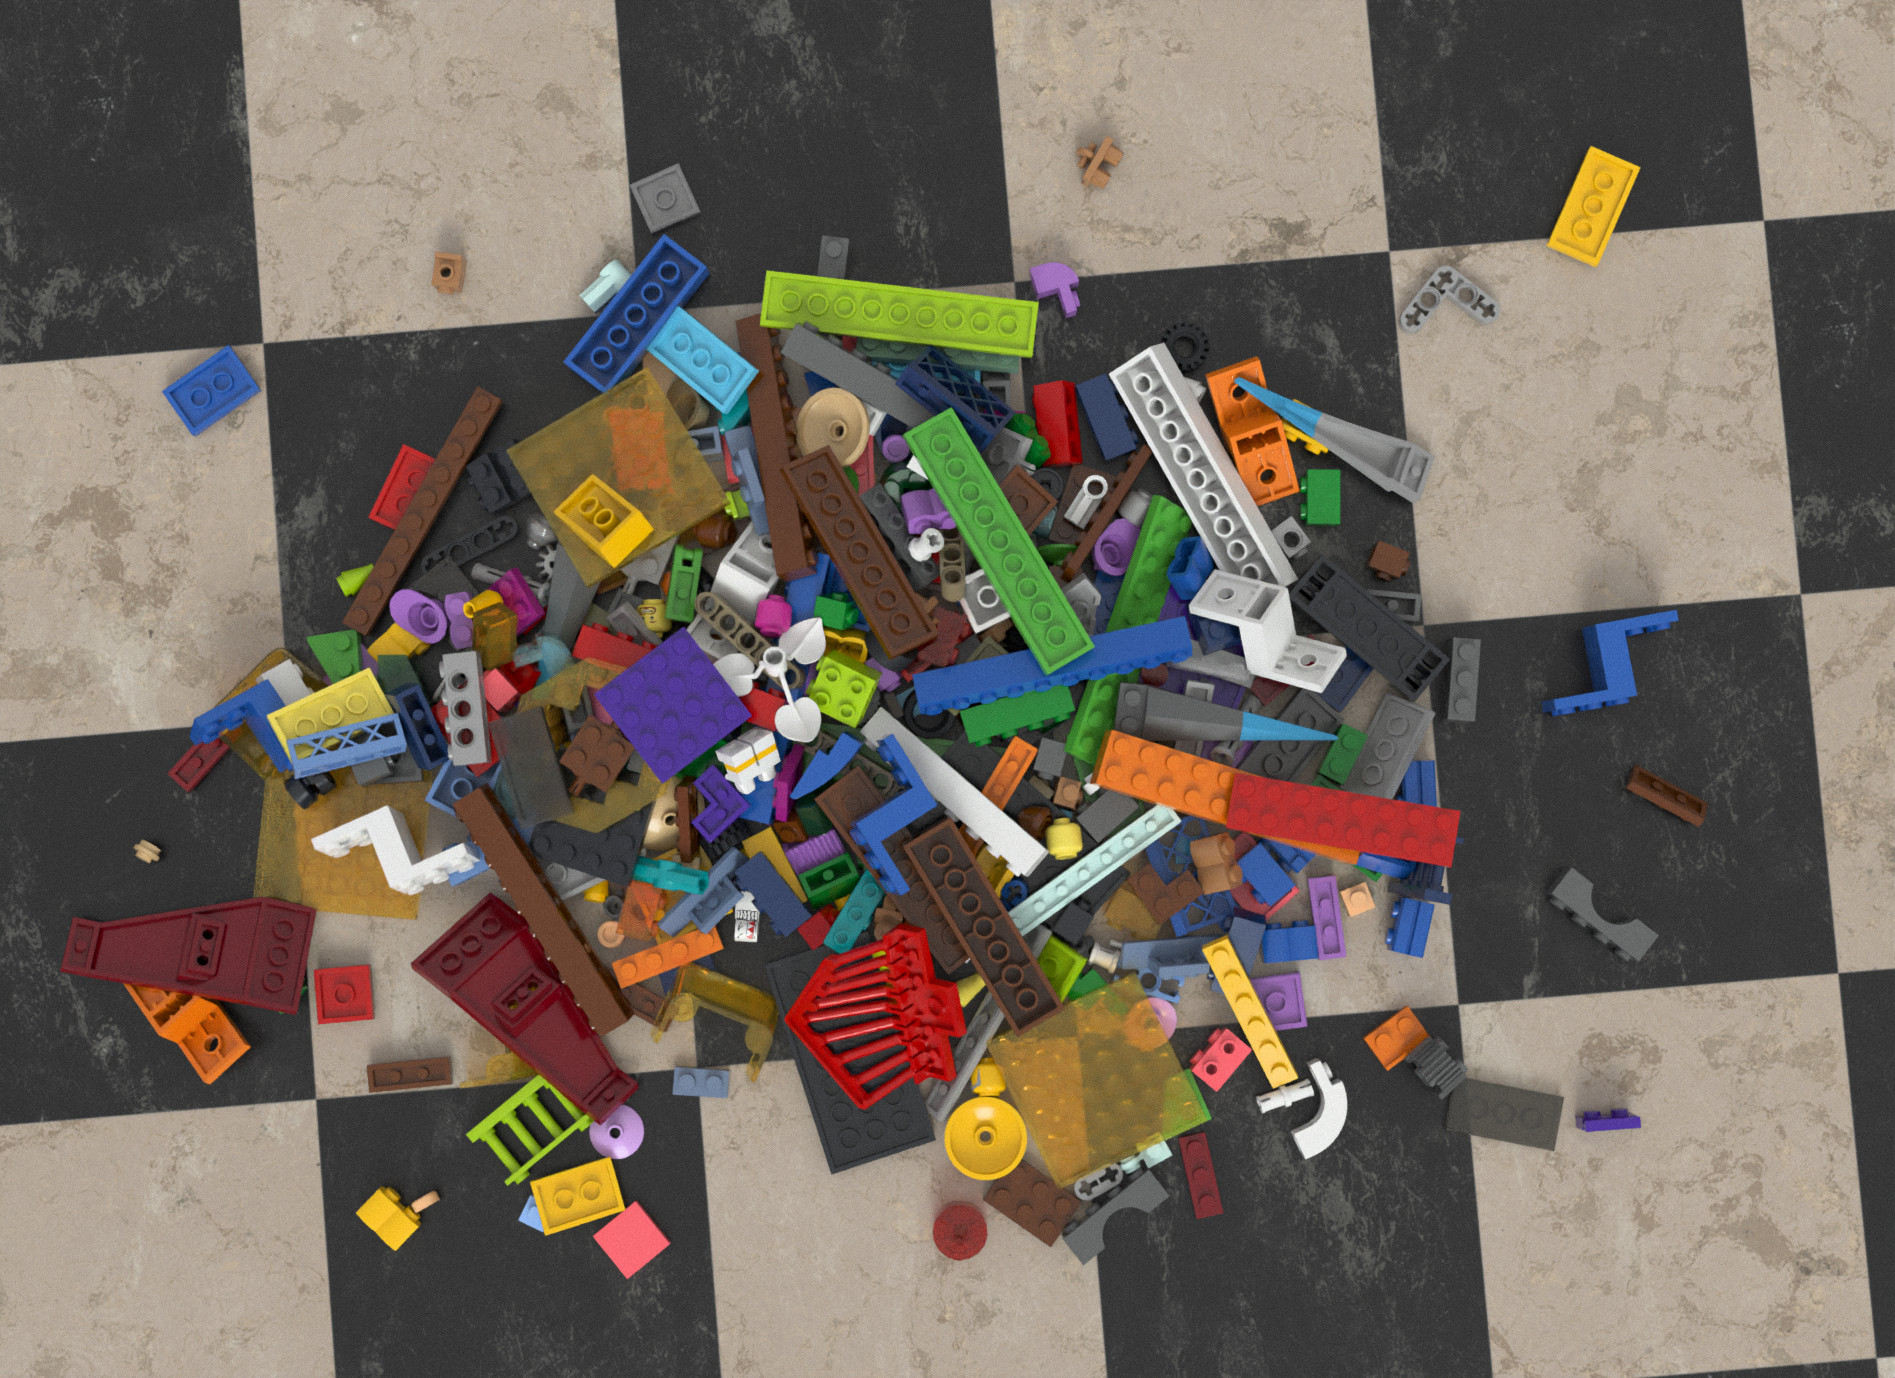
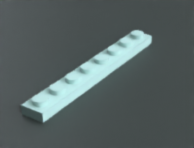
[1008,805,1182,936]

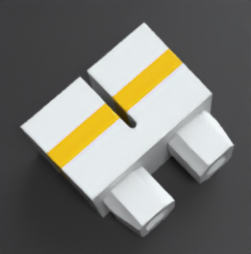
[715,726,780,794]

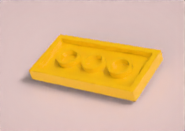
[1546,146,1640,267]

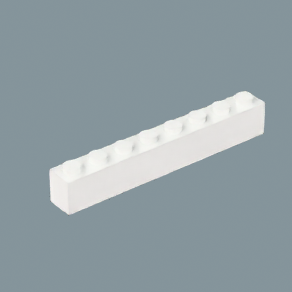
[860,707,1049,877]

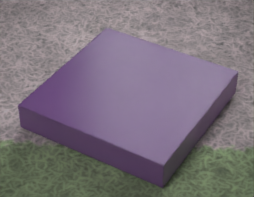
[1249,972,1307,1031]

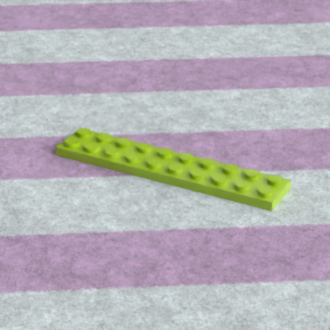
[760,270,1039,358]

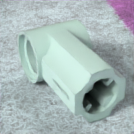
[579,259,631,313]

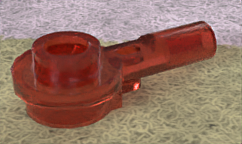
[1141,662,1168,687]

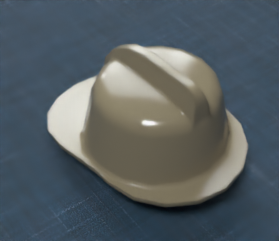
[665,378,710,433]

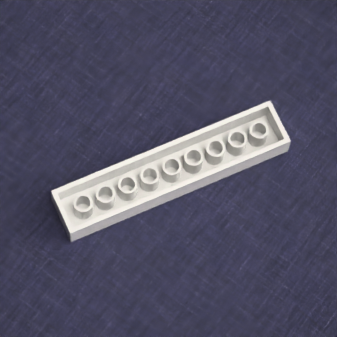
[1109,343,1298,587]

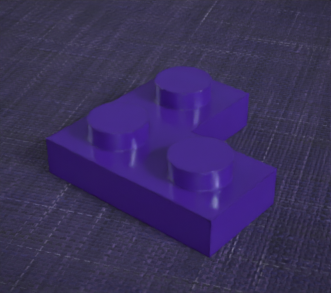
[691,764,752,843]

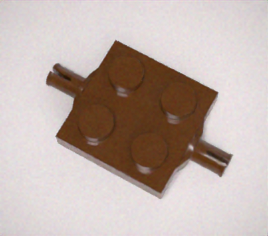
[559,715,635,796]

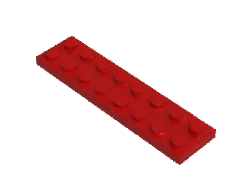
[1226,773,1461,868]

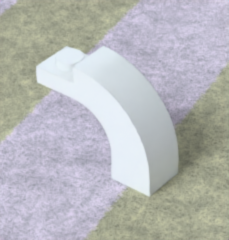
[1291,1058,1347,1159]

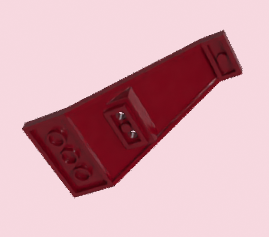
[411,892,638,1126]
[60,897,317,1015]

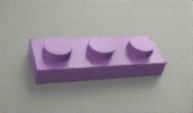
[1307,875,1347,960]

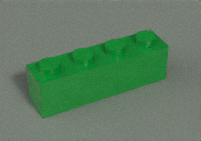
[959,684,1075,747]

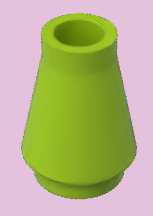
[336,563,374,597]

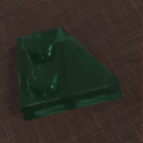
[378,655,433,709]

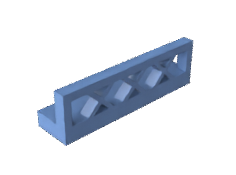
[286,713,407,779]

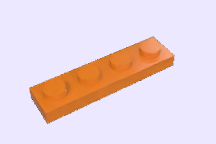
[611,925,724,989]

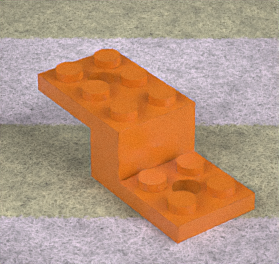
[1205,356,1300,506]
[123,983,251,1084]

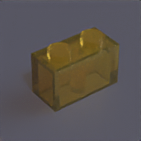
[472,602,518,671]
[1103,887,1163,940]

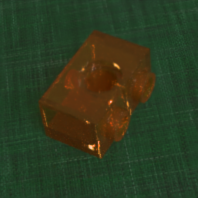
[616,880,668,942]

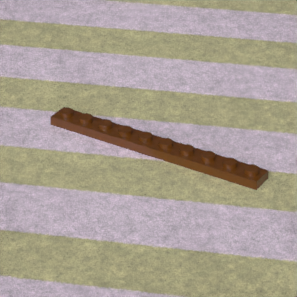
[342,386,503,636]

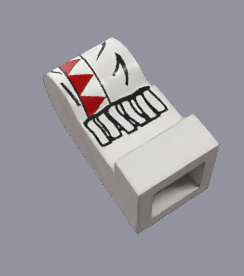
[735,891,760,942]

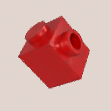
[797,903,840,950]

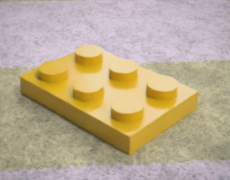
[530,1156,625,1236]

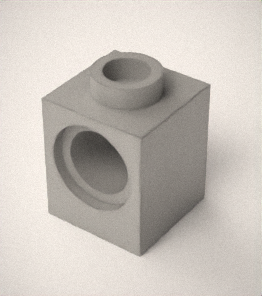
[1271,516,1311,560]

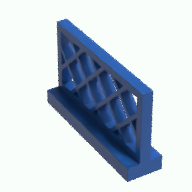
[1145,815,1236,937]

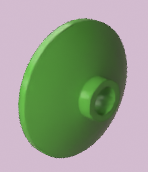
[1036,544,1089,567]

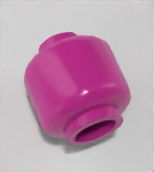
[754,595,793,637]

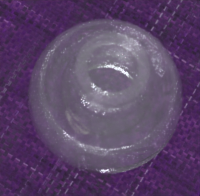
[526,513,561,550]

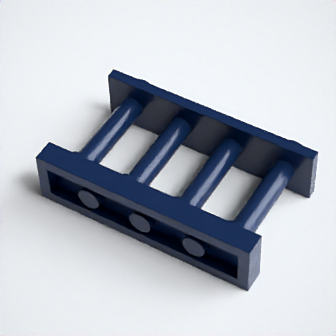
[1388,837,1464,905]

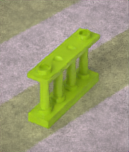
[466,1075,594,1186]

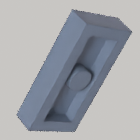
[673,1066,730,1098]

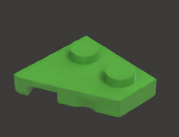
[307,629,363,684]

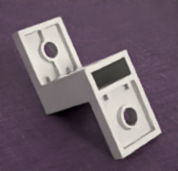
[687,521,780,664]
[1189,569,1347,693]
[311,805,480,895]

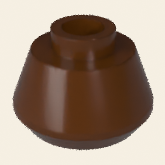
[1017,806,1053,841]

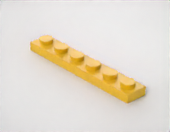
[1202,935,1298,1089]

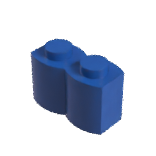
[1167,536,1214,600]
[1260,920,1318,963]

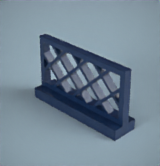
[895,345,1016,453]

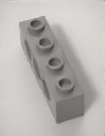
[439,651,492,766]

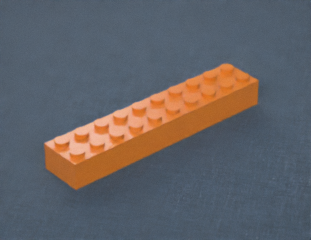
[1090,730,1360,864]

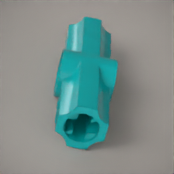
[633,856,710,895]

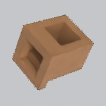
[431,251,467,295]
[1050,776,1084,812]

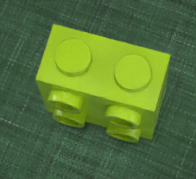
[806,649,883,728]

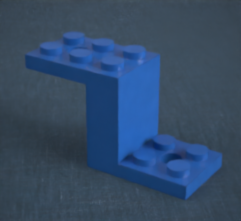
[1541,610,1679,716]
[190,679,323,773]
[849,733,937,896]

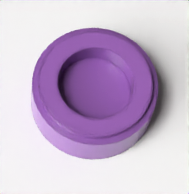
[882,434,910,462]

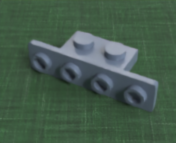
[724,426,770,536]
[657,847,749,937]
[1120,934,1223,980]

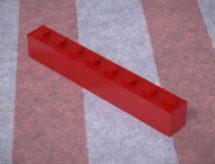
[572,622,789,732]

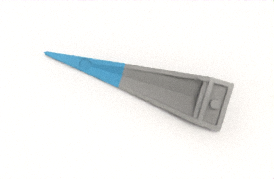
[1234,377,1435,503]

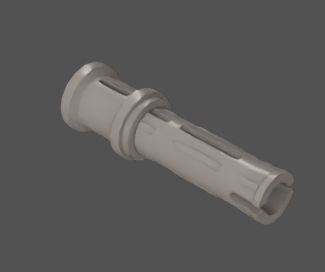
[472,563,551,607]
[1210,696,1262,766]

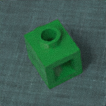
[813,591,859,630]

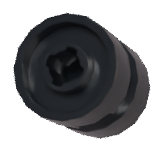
[1031,468,1063,501]
[284,771,337,810]

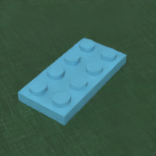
[646,306,759,414]

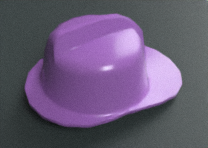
[1091,518,1141,576]
[389,589,451,643]

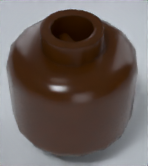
[693,511,736,549]

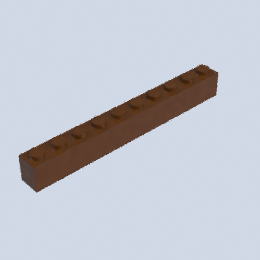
[736,313,819,582]
[452,782,635,1037]

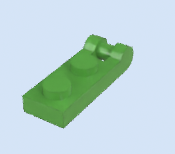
[664,544,703,624]

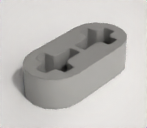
[1074,1160,1123,1200]

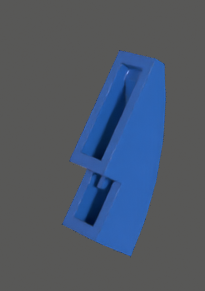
[790,731,865,799]

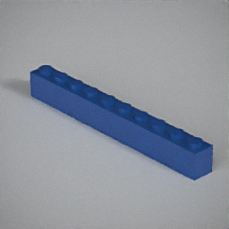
[740,552,831,824]
[912,616,1192,715]

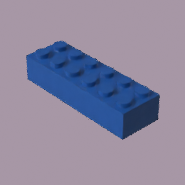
[564,234,710,400]

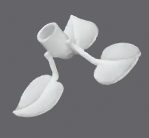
[713,617,826,742]

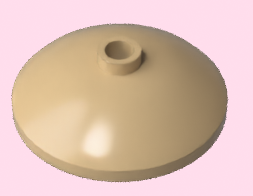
[796,388,870,468]
[643,776,705,851]

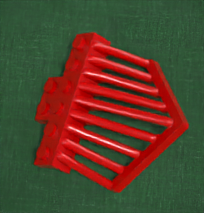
[784,924,967,1109]

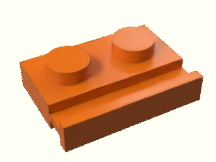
[1363,1006,1429,1071]

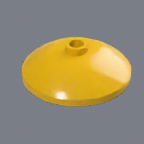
[944,1096,1027,1180]

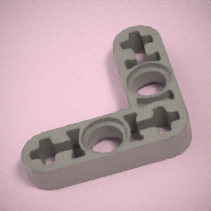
[1398,266,1500,334]

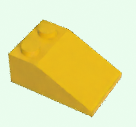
[554,474,654,568]

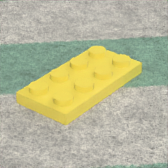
[267,668,395,764]

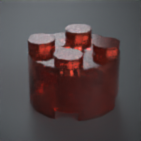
[933,1200,988,1261]

